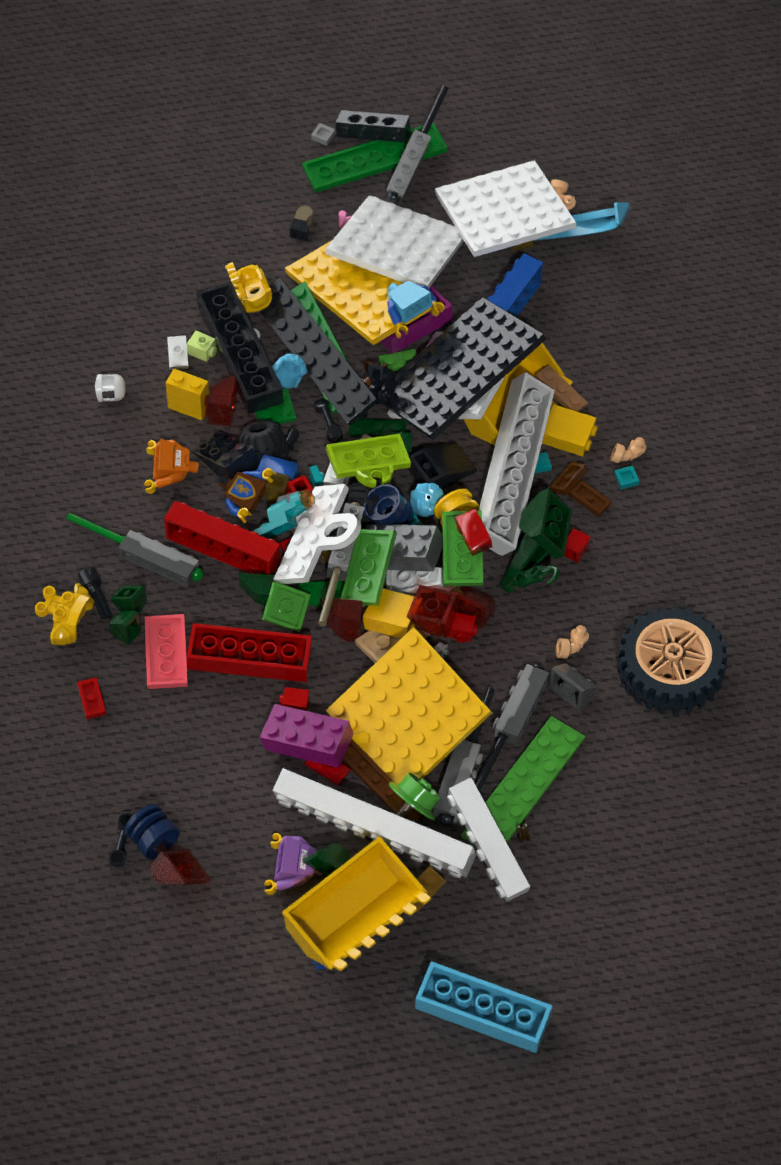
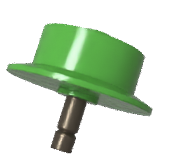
[389,772,441,820]

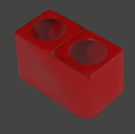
[455,508,492,556]

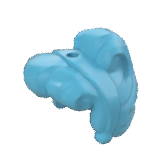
[272,354,307,389]
[410,483,444,517]

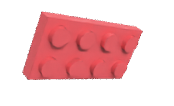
[145,614,188,689]

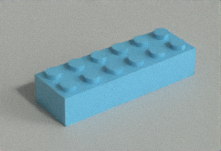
[415,962,553,1053]

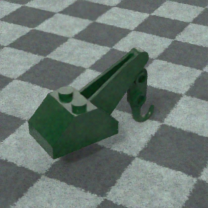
[500,488,572,593]

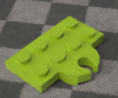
[326,434,411,488]

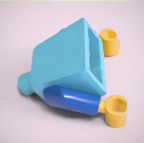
[387,281,444,338]

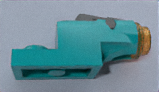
[254,490,315,539]

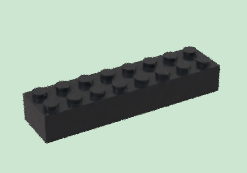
[196,282,284,414]

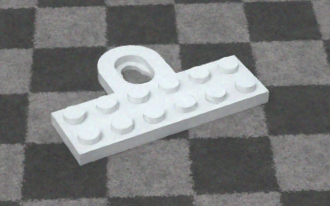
[273,484,361,584]

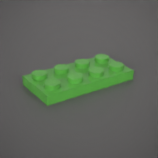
[442,511,483,587]
[340,529,397,606]

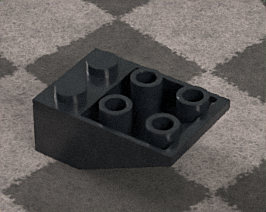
[192,430,260,480]
[408,443,477,496]

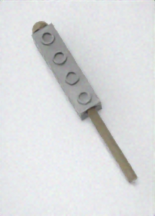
[318,502,364,626]

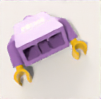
[264,833,323,895]

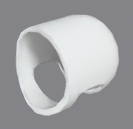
[95,374,126,402]

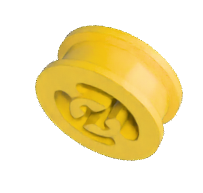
[433,489,479,528]

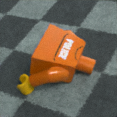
[144,439,199,494]

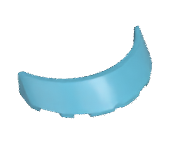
[536,202,630,240]

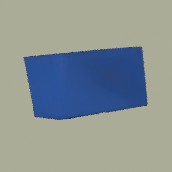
[256,454,299,480]

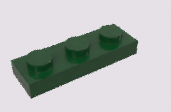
[349,419,407,438]

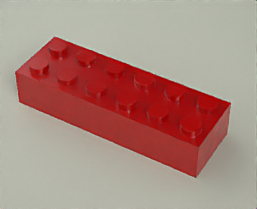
[164,501,281,575]
[186,623,312,682]

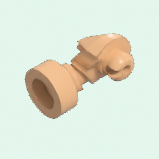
[550,180,576,210]
[610,437,647,463]
[556,625,589,659]

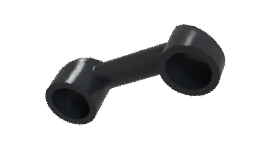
[314,399,342,443]
[109,813,133,867]

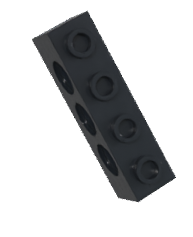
[335,110,411,143]

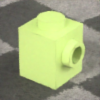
[187,331,217,362]

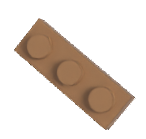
[535,365,588,412]

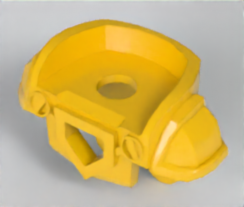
[225,262,272,313]
[35,583,94,645]

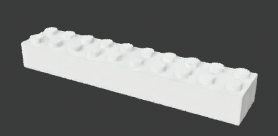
[478,372,555,556]
[272,768,476,879]

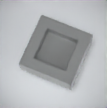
[311,123,335,146]

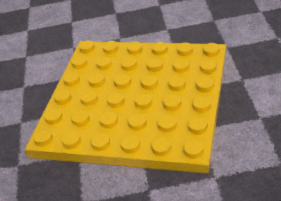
[326,627,492,784]

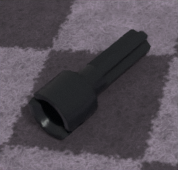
[78,567,112,619]

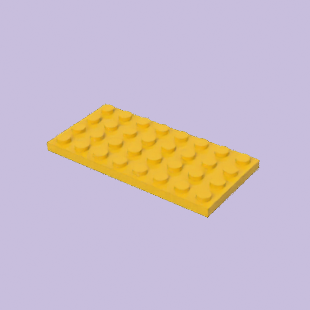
[285,241,432,345]

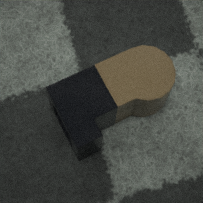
[290,206,313,241]

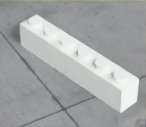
[447,778,530,902]

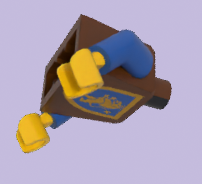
[219,468,276,523]

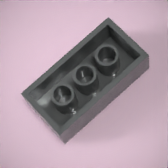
[365,524,443,572]

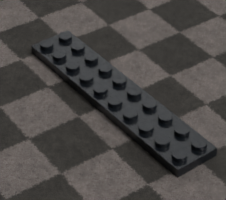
[259,277,379,426]

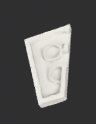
[386,567,444,596]

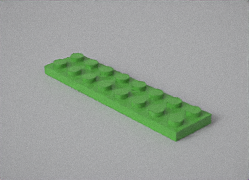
[461,716,585,846]

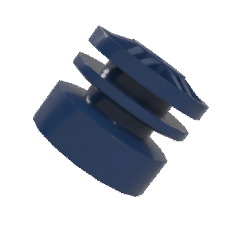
[363,484,414,525]
[124,804,180,860]

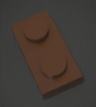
[550,462,588,496]
[569,480,612,517]

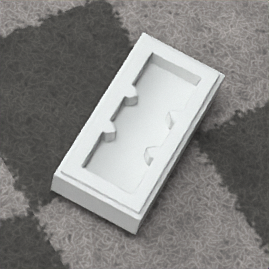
[167,336,189,370]

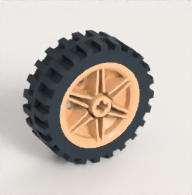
[617,606,728,715]

